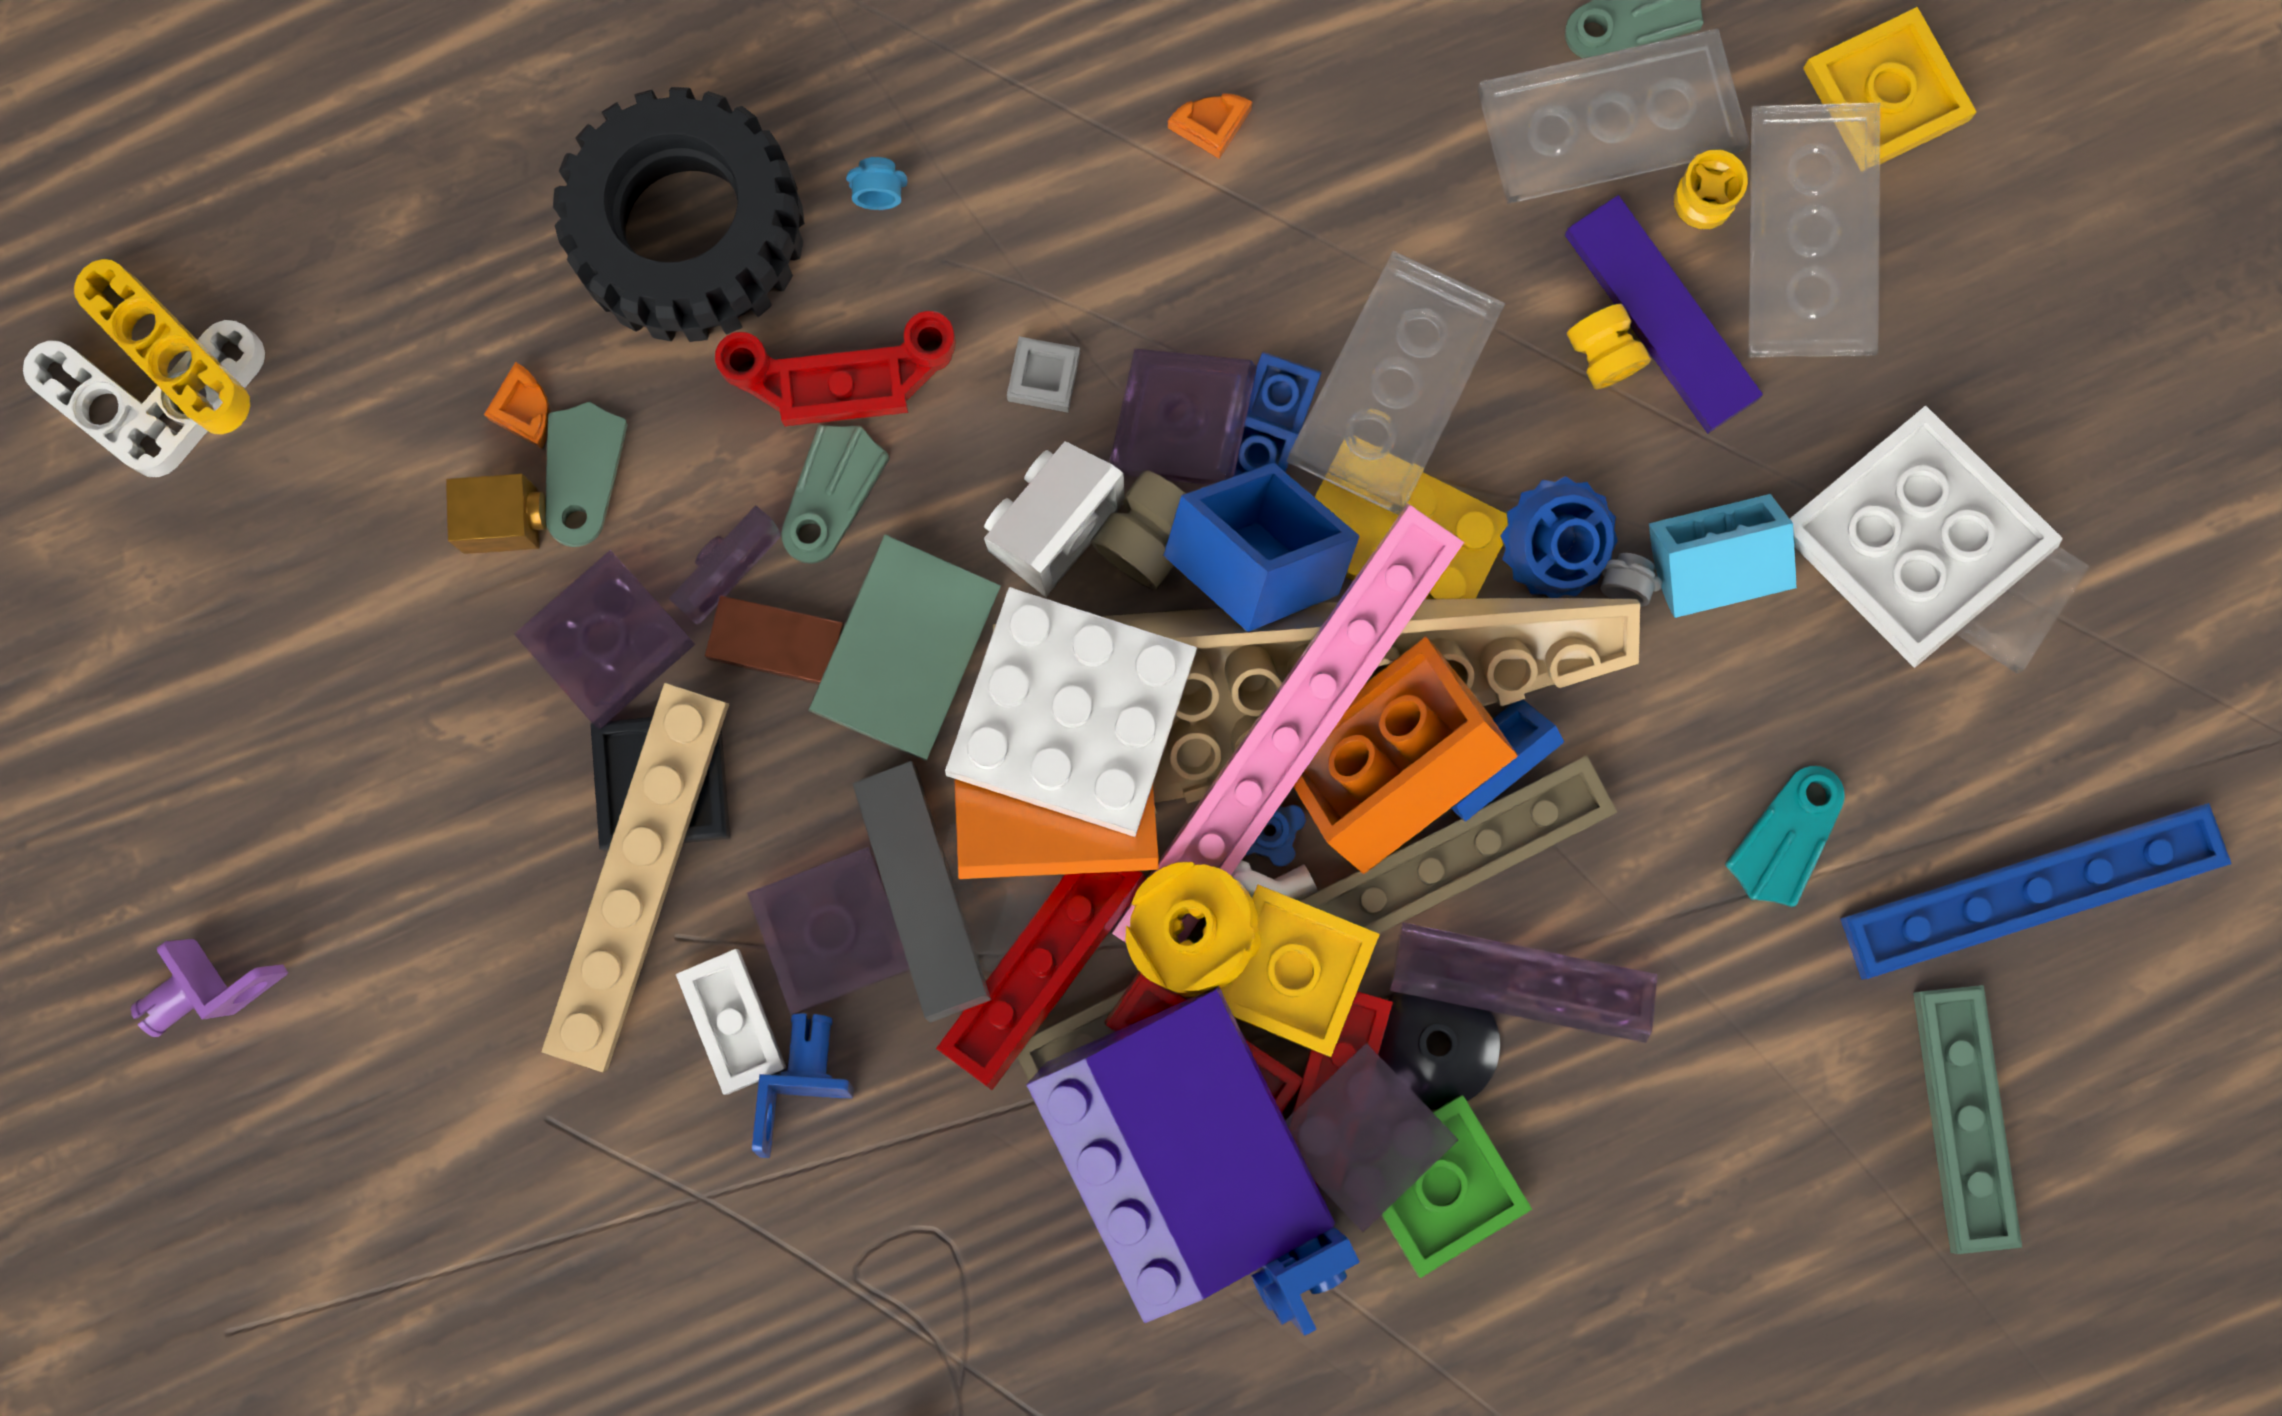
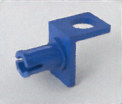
[752,1013,854,1158]

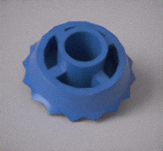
[1500,476,1618,598]

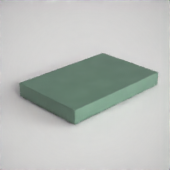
[808,534,1001,761]

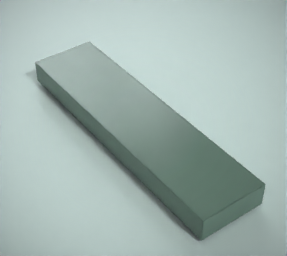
[1913,985,2022,1254]

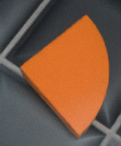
[1168,94,1252,159]
[484,362,551,449]

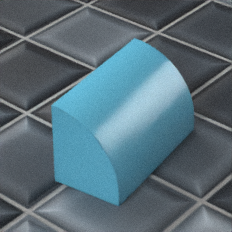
[1649,494,1797,618]

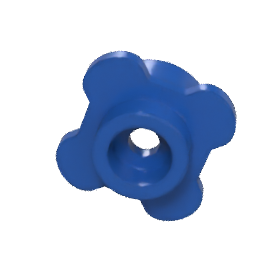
[1245,805,1306,867]

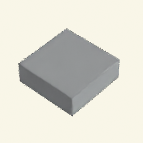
[1007,336,1081,413]

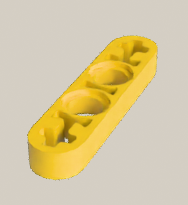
[74,259,250,435]

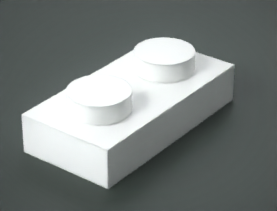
[676,949,787,1095]

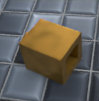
[446,474,547,554]

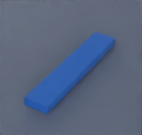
[1840,803,2232,980]

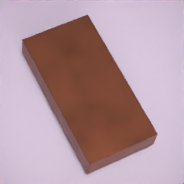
[705,595,844,685]

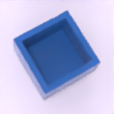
[1163,462,1360,632]

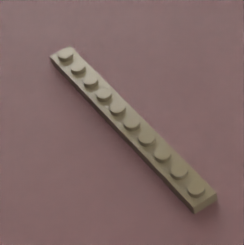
[1017,756,1617,1081]

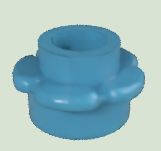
[846,157,908,210]

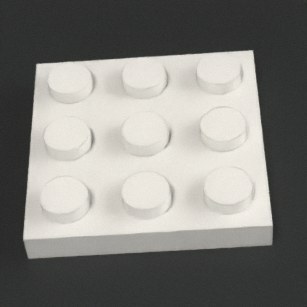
[1790,406,2063,668]
[945,587,1197,837]

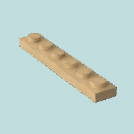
[541,683,729,1072]

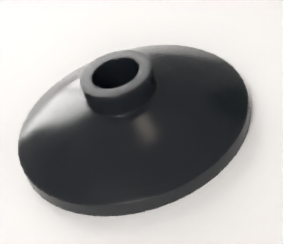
[1375,979,1500,1109]

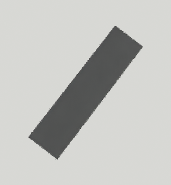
[852,761,991,1023]

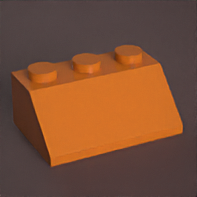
[1293,636,1518,874]
[954,779,1159,879]

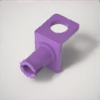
[131,939,288,1037]

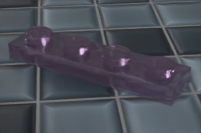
[1390,922,1657,1043]

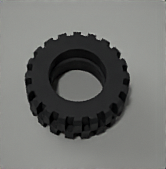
[553,87,805,342]

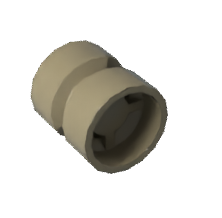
[1091,470,1186,590]

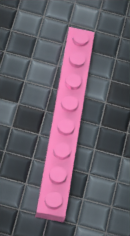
[1112,503,1464,943]

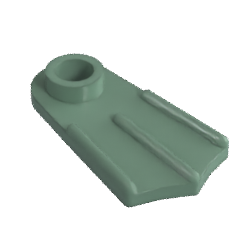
[1565,0,1703,60]
[545,402,628,547]
[781,424,890,564]

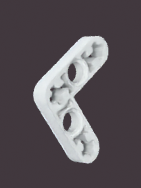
[23,320,265,477]

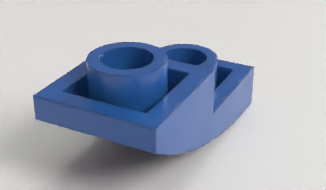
[1218,351,1322,477]

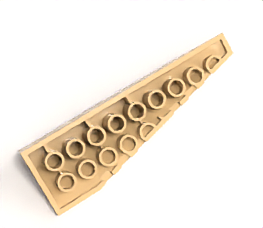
[993,598,1640,814]

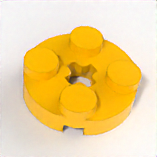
[1125,862,1261,997]

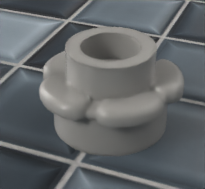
[1600,553,1662,607]

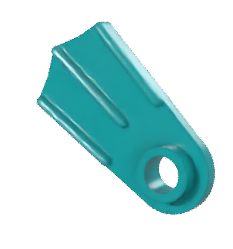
[1725,766,1845,907]

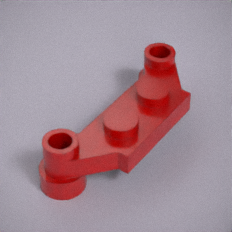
[715,311,956,427]

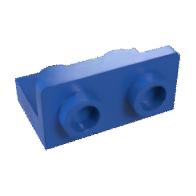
[1251,1227,1360,1336]

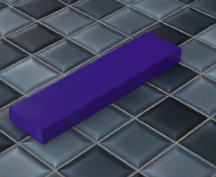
[1565,195,1763,434]

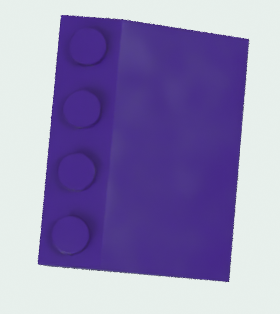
[1026,986,1335,1323]

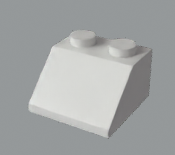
[984,441,1125,597]

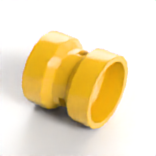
[1673,149,1748,229]
[1567,304,1651,390]

